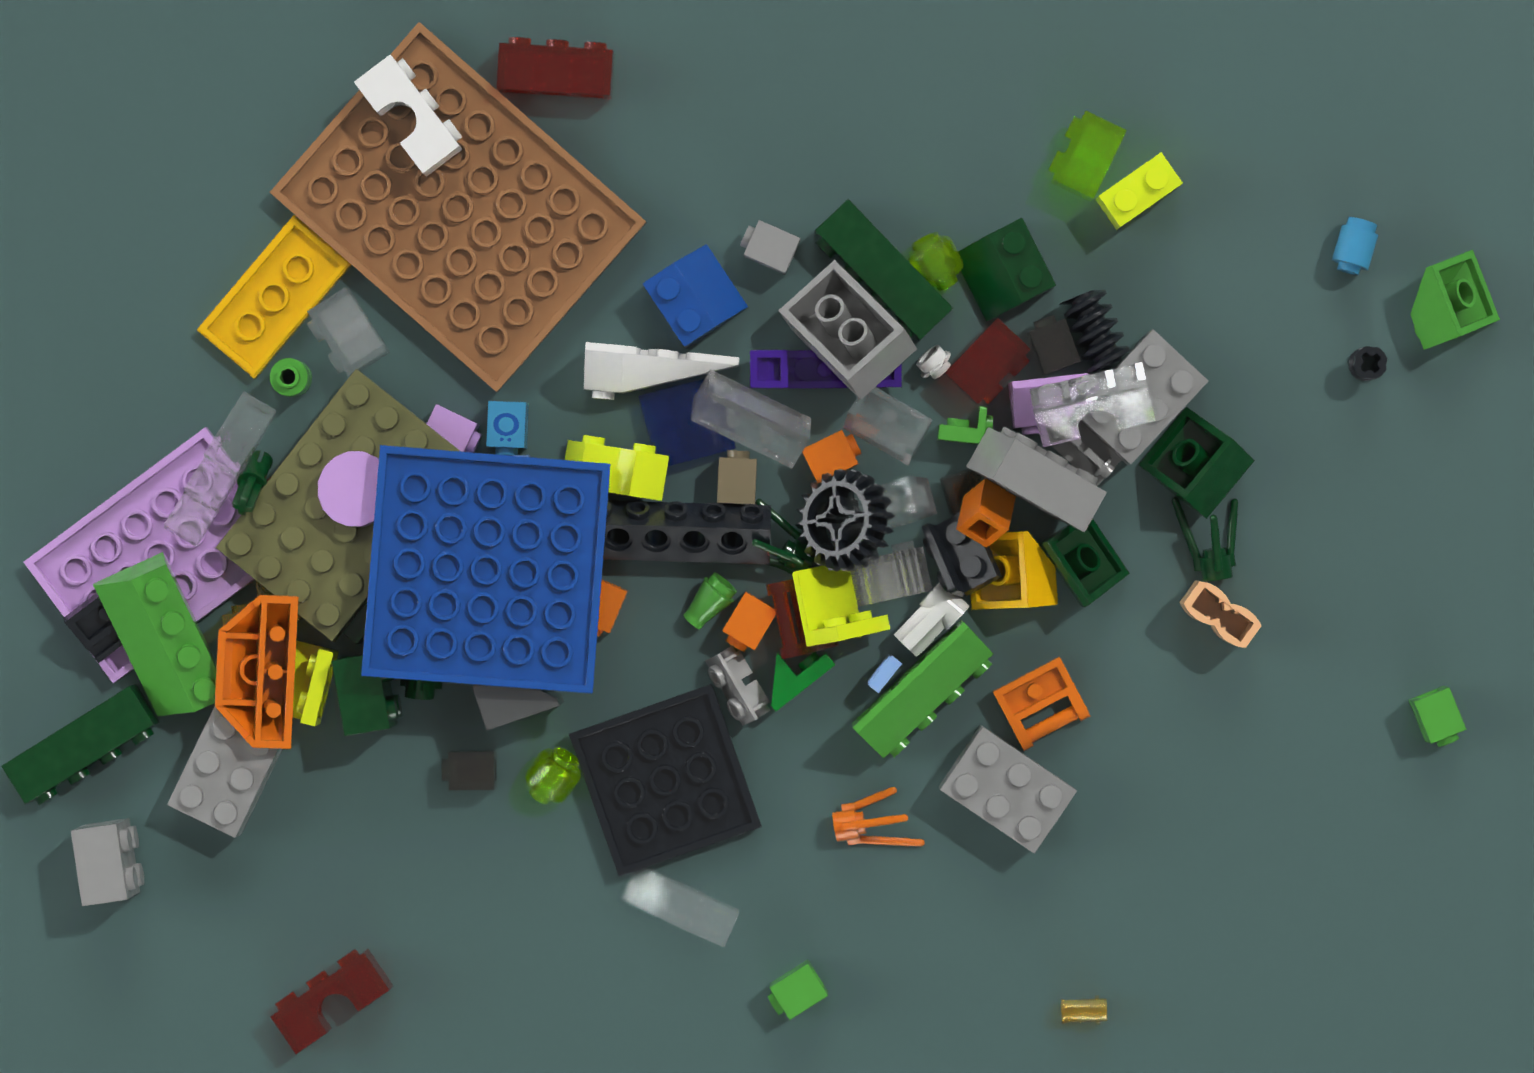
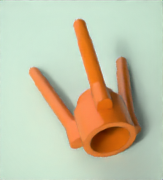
[832,787,925,847]

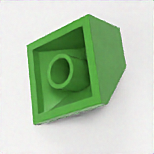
[1410,250,1500,350]

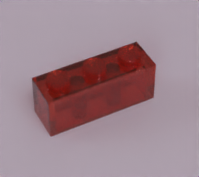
[496,37,615,99]

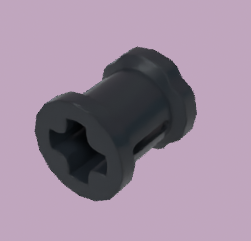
[1348,346,1387,381]

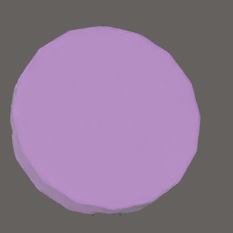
[318,451,379,527]

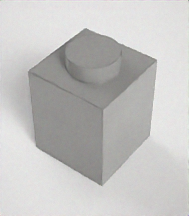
[740,220,801,275]

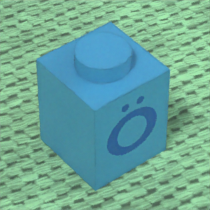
[486,401,529,455]

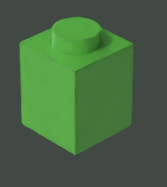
[1408,686,1467,747]
[767,959,828,1020]

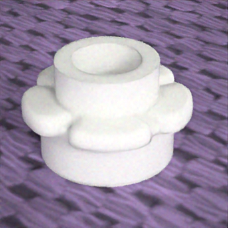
[916,345,951,379]

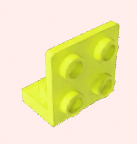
[792,566,890,647]
[293,640,339,727]

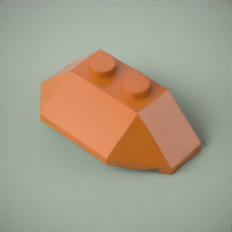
[214,595,299,749]

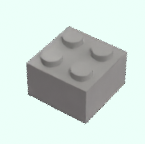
[71,818,144,906]

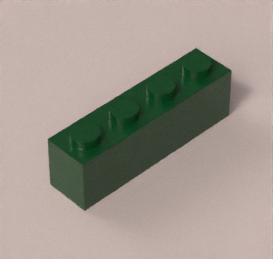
[815,199,953,341]
[1,684,160,805]

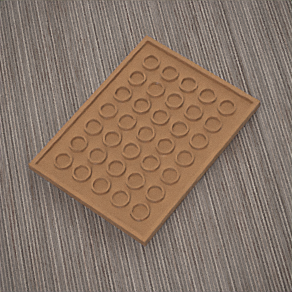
[270,22,647,393]

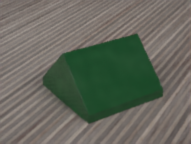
[1039,518,1130,607]

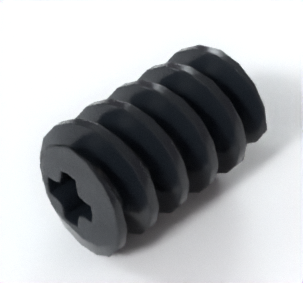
[1059,290,1130,373]

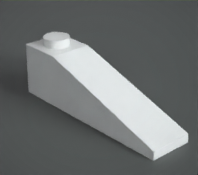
[584,342,740,400]

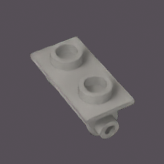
[1041,408,1122,486]
[705,646,770,726]

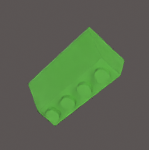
[93,552,216,716]
[852,620,993,758]

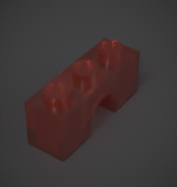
[270,948,393,1054]

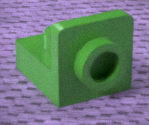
[937,406,994,445]

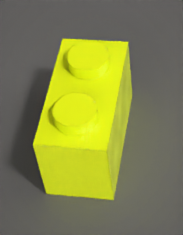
[1095,152,1183,230]

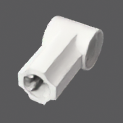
[893,582,969,657]

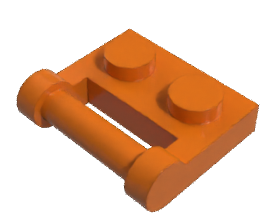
[992,656,1091,751]

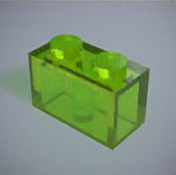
[1048,111,1127,202]

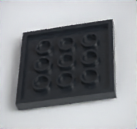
[569,684,762,877]

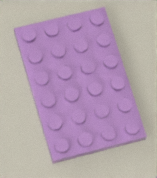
[24,427,255,683]

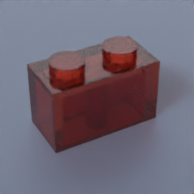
[944,318,1031,405]

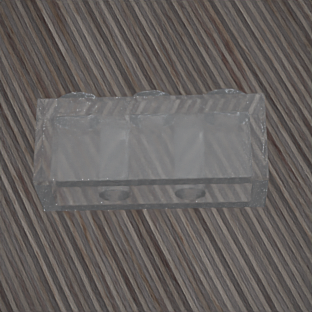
[691,369,811,468]

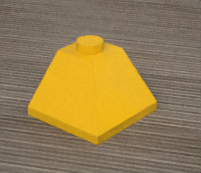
[971,531,1058,610]

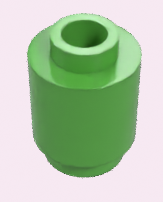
[270,358,312,397]

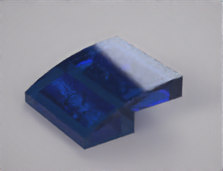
[638,375,736,467]

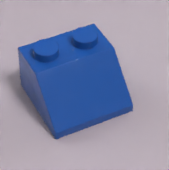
[642,244,748,349]

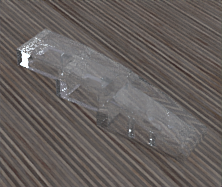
[164,391,276,547]

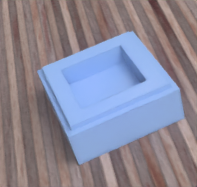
[867,654,902,693]

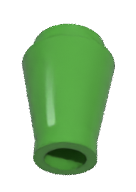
[683,572,737,629]

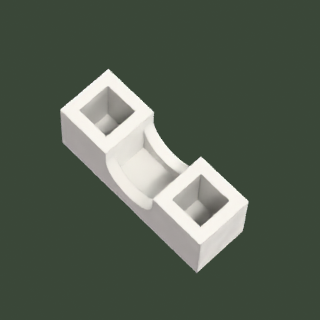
[354,55,462,177]

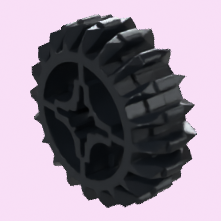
[795,469,895,572]

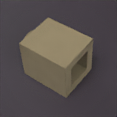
[717,450,757,504]

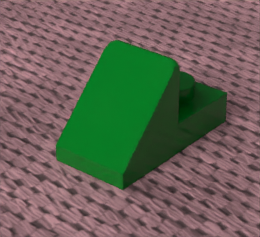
[771,651,835,712]

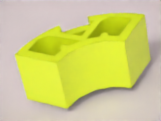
[565,435,669,501]

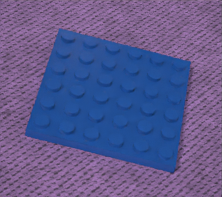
[361,445,611,694]

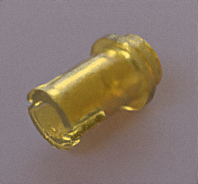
[1061,995,1107,1025]

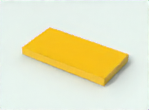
[197,215,352,379]

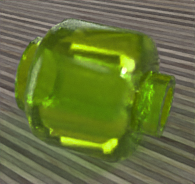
[908,232,964,291]
[525,747,581,804]

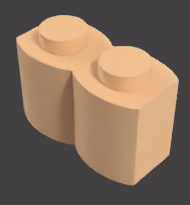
[1180,581,1261,648]

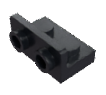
[922,513,1002,597]

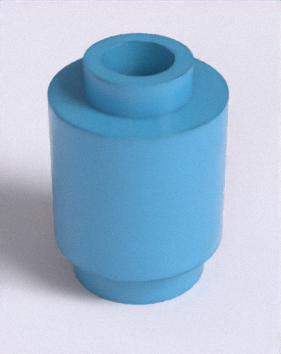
[1332,217,1378,275]

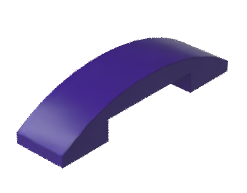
[750,350,902,389]

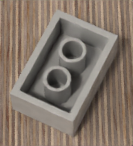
[778,260,917,400]
[1072,329,1208,465]
[966,427,1107,532]
[167,706,283,838]
[938,724,1077,854]

